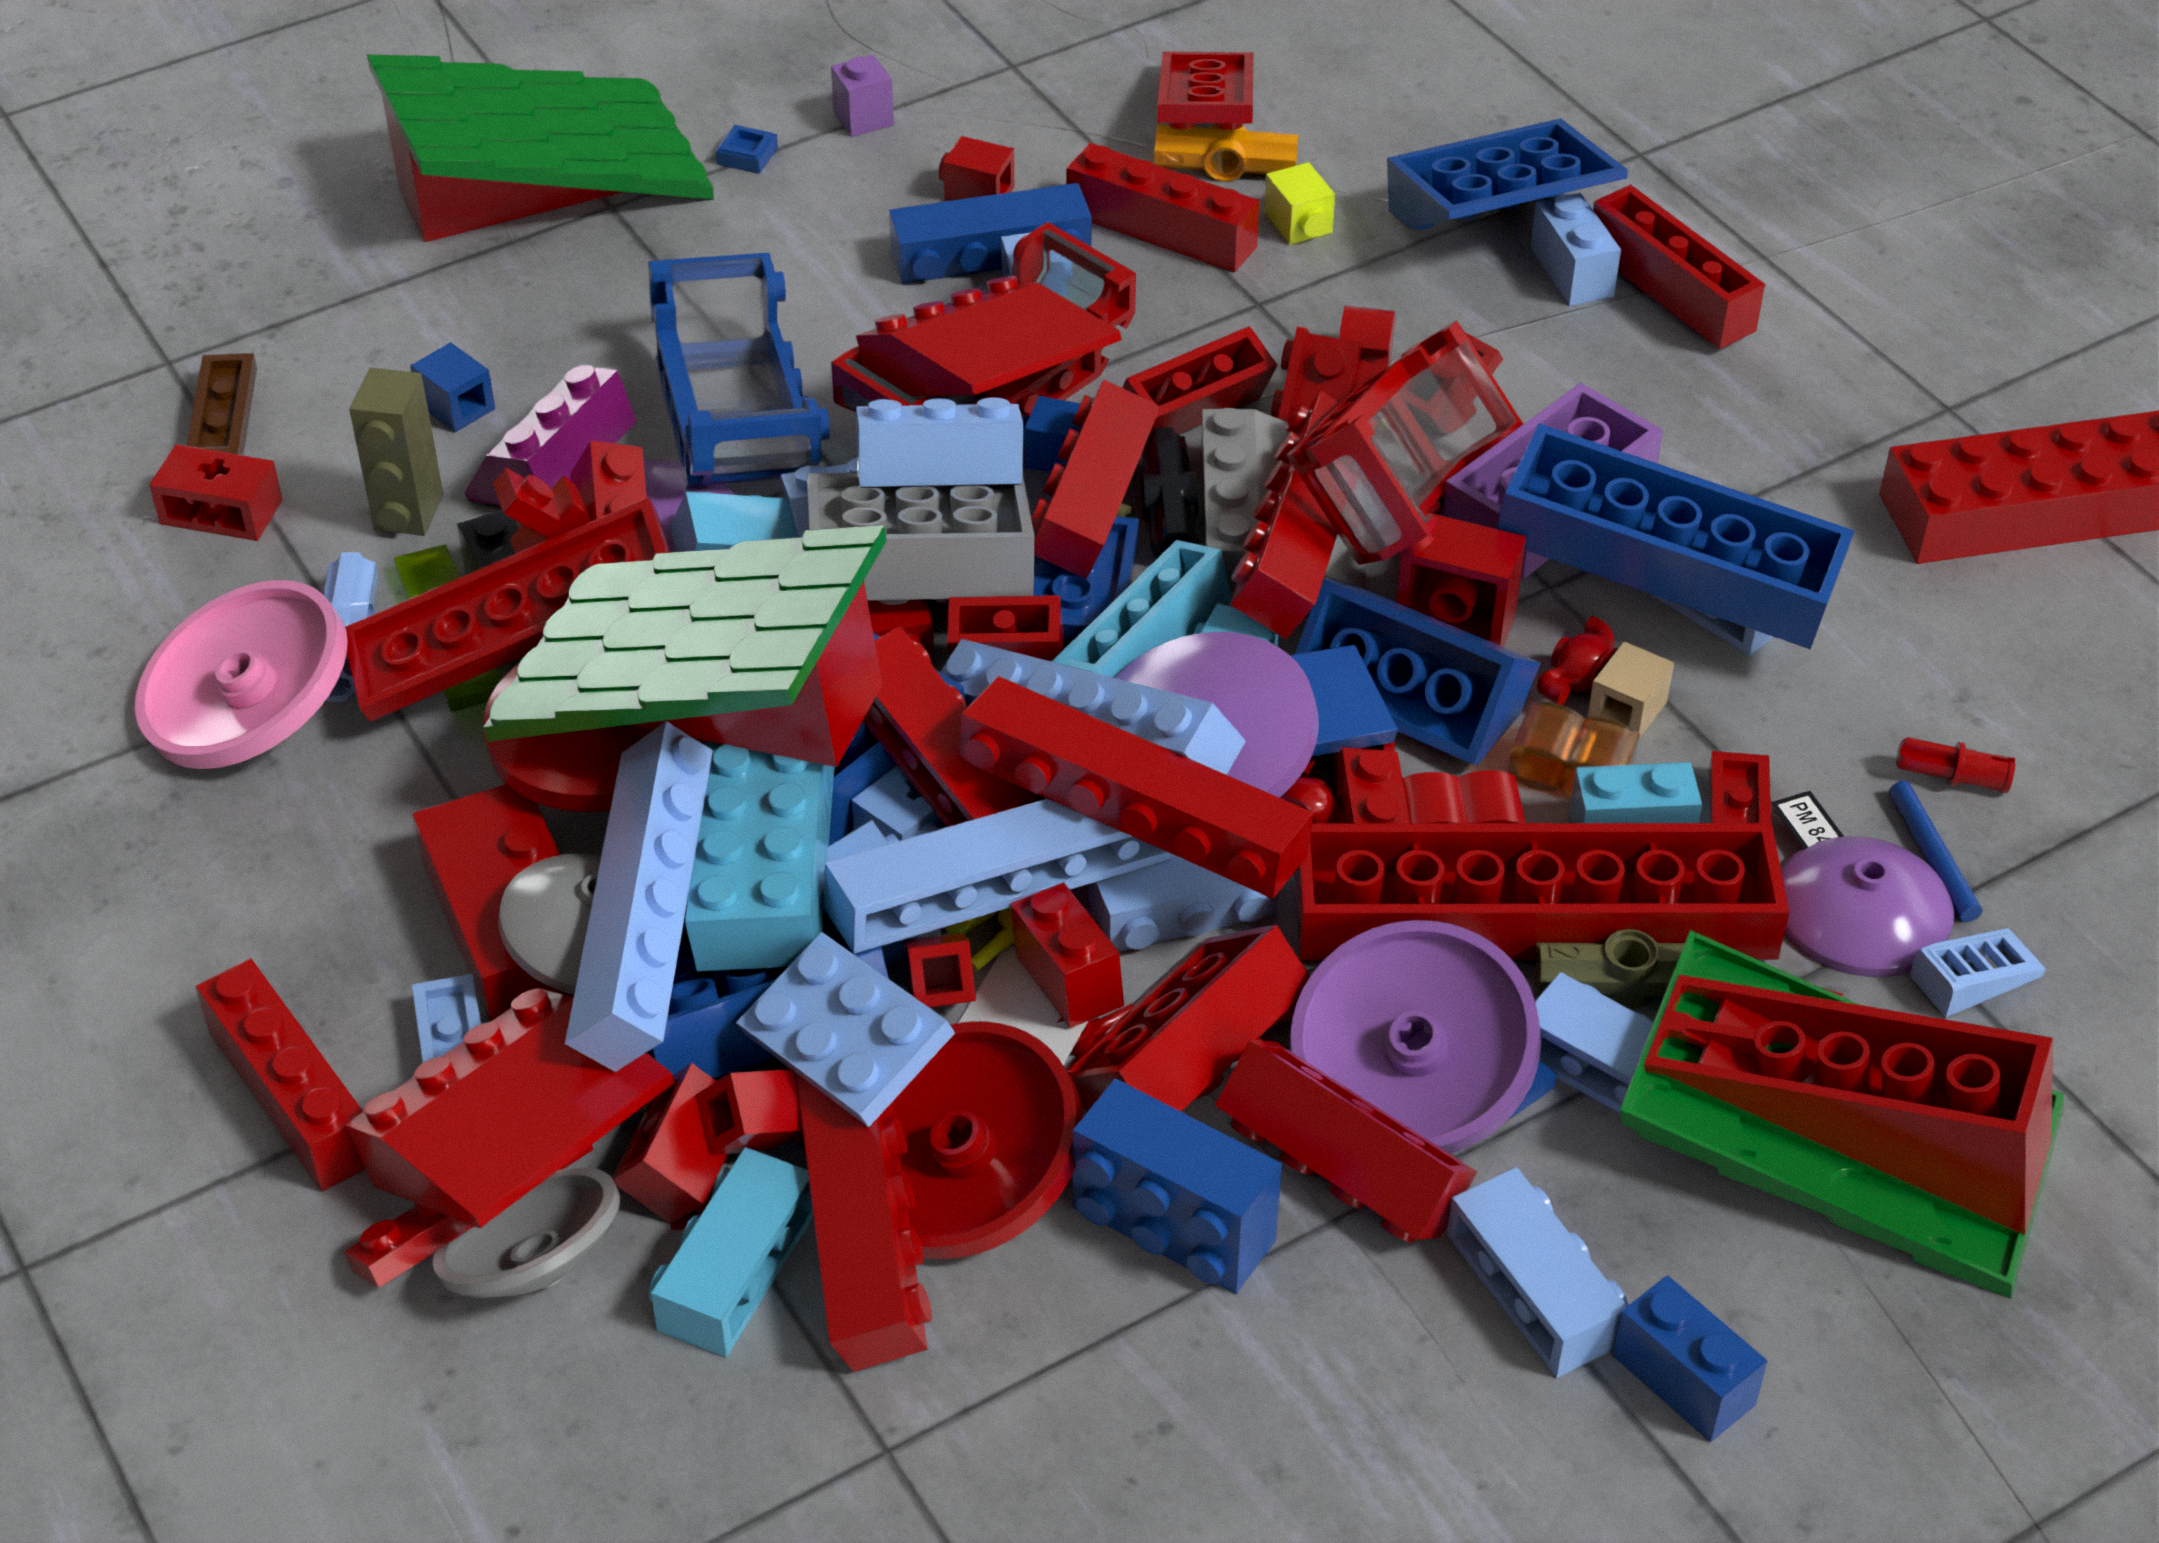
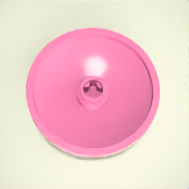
[135,580,348,769]

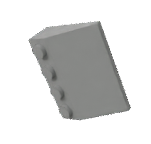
[1201,408,1367,598]
[807,472,1035,605]

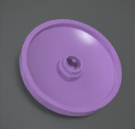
[1115,632,1319,798]
[1291,920,1541,1154]

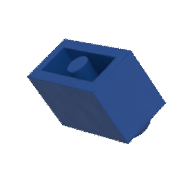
[1612,1275,1768,1443]

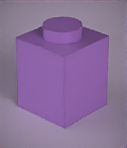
[831,55,894,137]

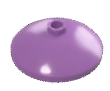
[1781,836,1954,977]

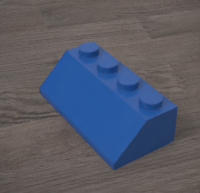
[1294,578,1540,765]

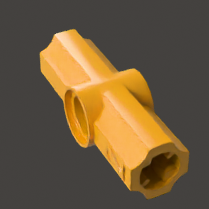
[1154,123,1299,182]

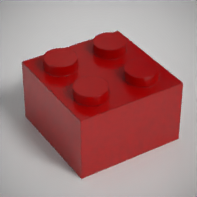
[1396,511,1526,647]

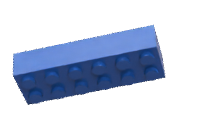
[1496,423,1855,650]

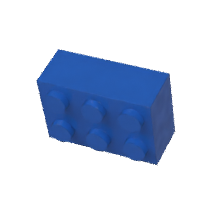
[1073,1078,1282,1294]

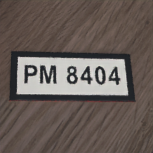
[1771,791,1844,850]

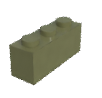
[349,367,444,536]

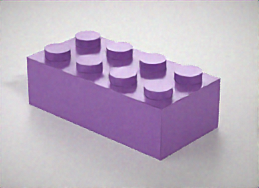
[1442,382,1663,579]

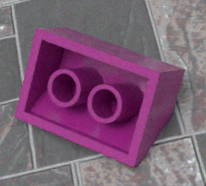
[465,365,637,506]

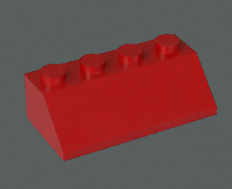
[1065,925,1310,1113]

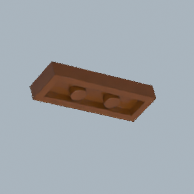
[186,353,257,455]

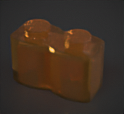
[1507,702,1640,797]

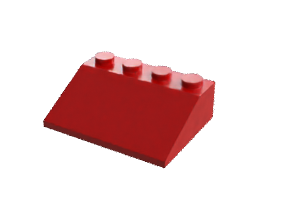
[856,276,1122,396]
[345,988,675,1228]

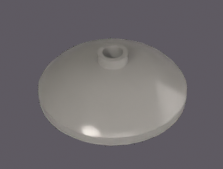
[498,853,682,995]
[433,1168,620,1298]

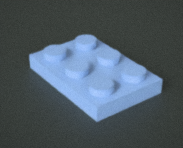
[736,932,955,1127]

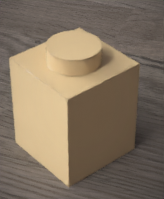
[1587,641,1674,742]

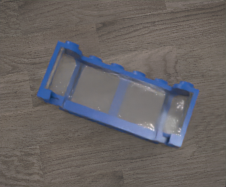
[648,252,830,487]

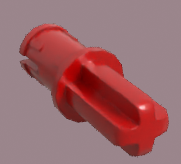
[1896,737,2016,793]

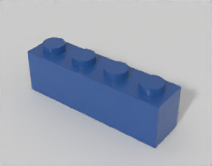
[889,183,1092,284]

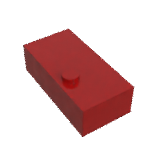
[412,784,574,1022]

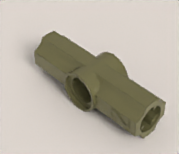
[1534,929,1685,1009]

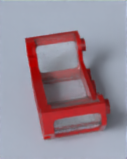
[1286,320,1523,565]

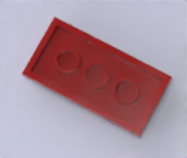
[1157,51,1254,130]

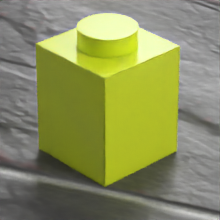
[1264,162,1335,245]

